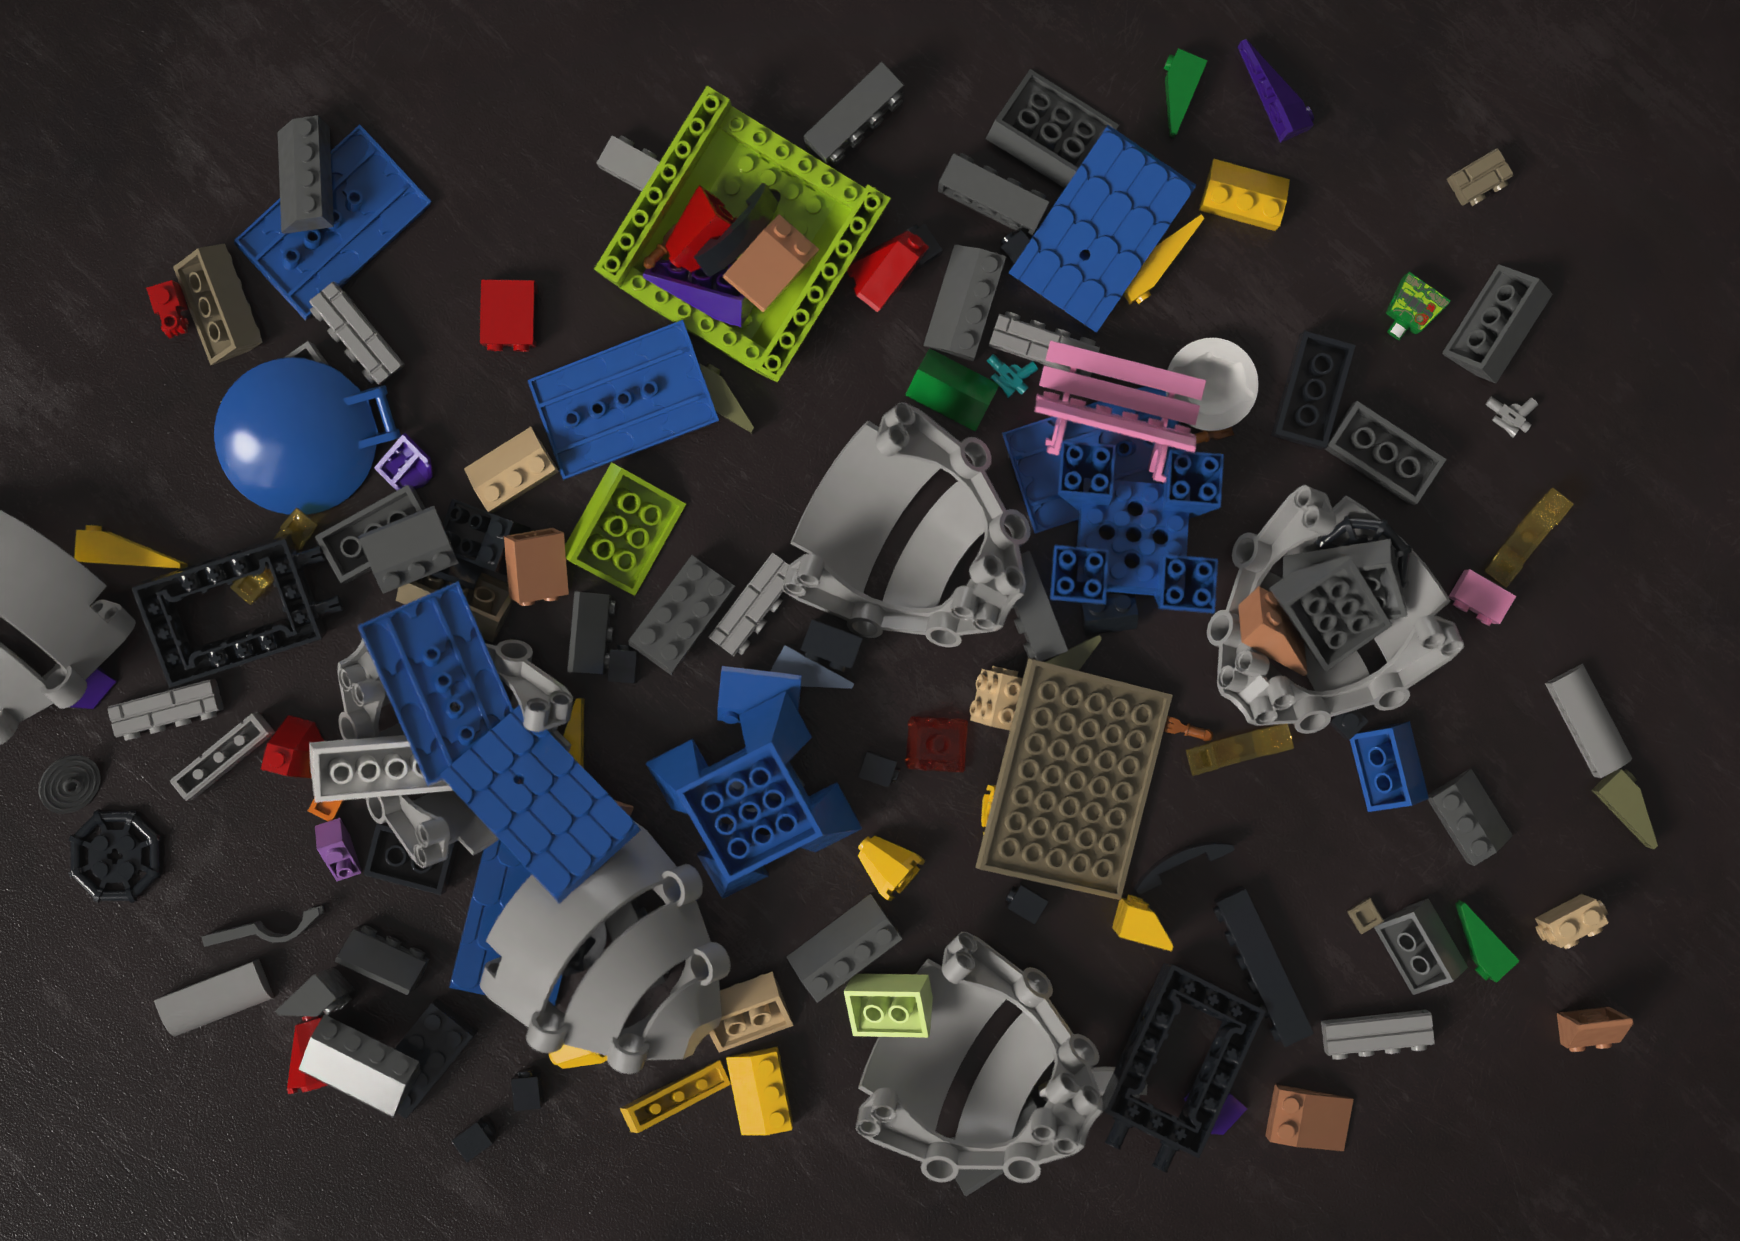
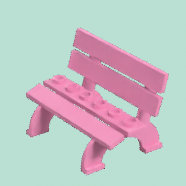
[1035,340,1206,483]

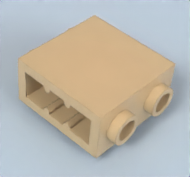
[970,666,1023,730]
[1535,894,1609,949]

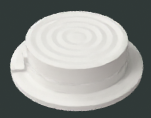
[1166,338,1258,431]

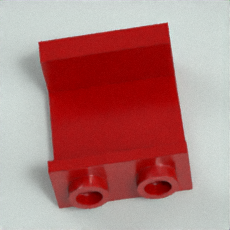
[480,280,538,352]

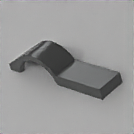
[202,905,325,947]

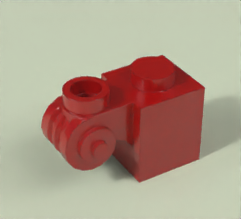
[146,280,189,339]

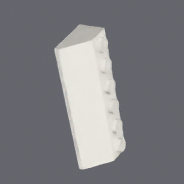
[309,735,453,802]

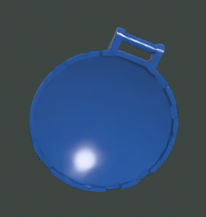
[214,357,401,515]

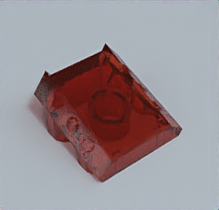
[905,716,968,772]

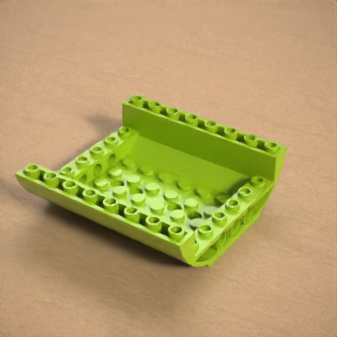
[594,86,891,382]

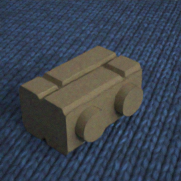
[1447,148,1513,206]

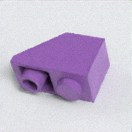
[315,818,362,881]

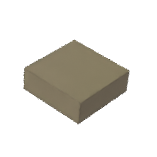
[1347,898,1384,935]

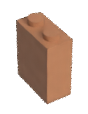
[504,528,569,606]

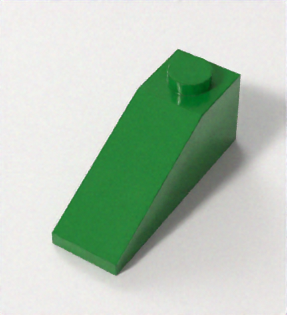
[1164,48,1207,139]
[1455,900,1519,983]

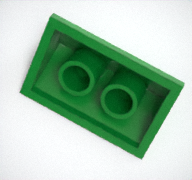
[905,348,999,432]

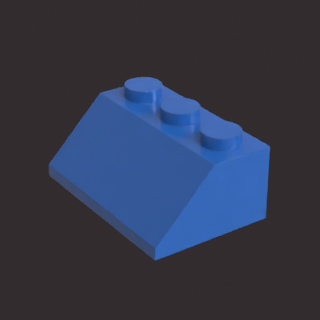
[717,666,802,724]
[1350,721,1429,812]

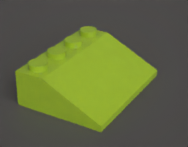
[565,462,686,596]

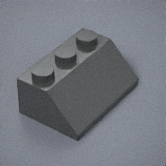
[358,506,458,594]
[567,592,616,674]
[1428,768,1513,866]
[1374,898,1468,995]
[334,925,430,995]
[275,967,356,1017]

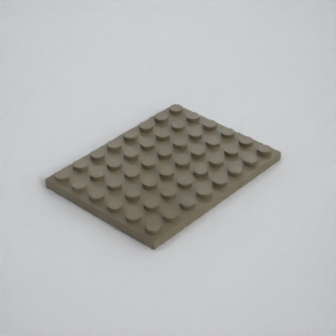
[976,658,1173,900]

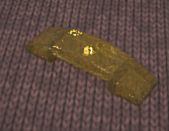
[1485,488,1574,588]
[230,508,317,605]
[1185,724,1294,776]

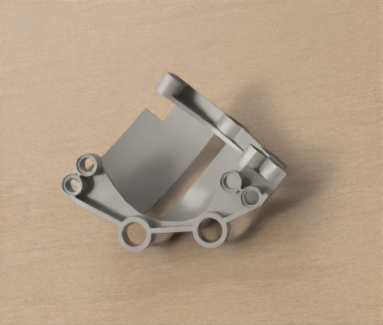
[782,403,1030,647]
[1207,485,1464,734]
[0,510,136,745]
[337,639,573,868]
[480,821,730,1074]
[856,932,1103,1183]

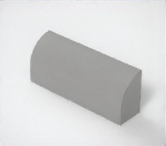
[1545,664,1632,778]
[154,959,274,1036]

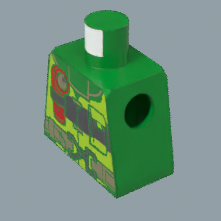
[1386,272,1450,340]

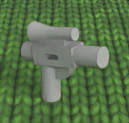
[1485,396,1538,438]

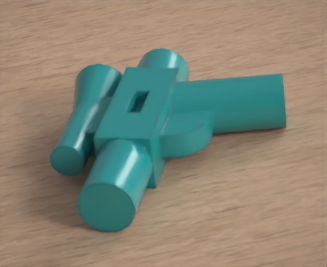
[987,354,1038,398]

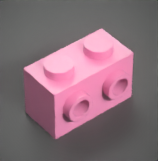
[1449,569,1516,626]

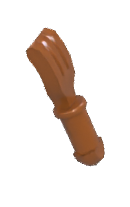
[643,224,677,269]
[1194,426,1234,444]
[1164,716,1213,741]

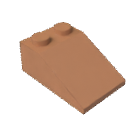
[723,214,820,312]
[1238,586,1308,676]
[1557,1007,1633,1052]
[1265,1084,1354,1151]

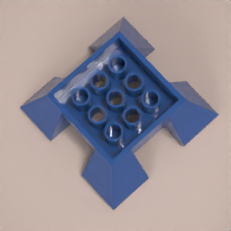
[1050,441,1224,613]
[646,690,862,899]

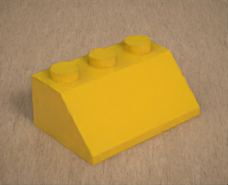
[1199,159,1290,231]
[1112,895,1173,951]
[726,1046,793,1135]

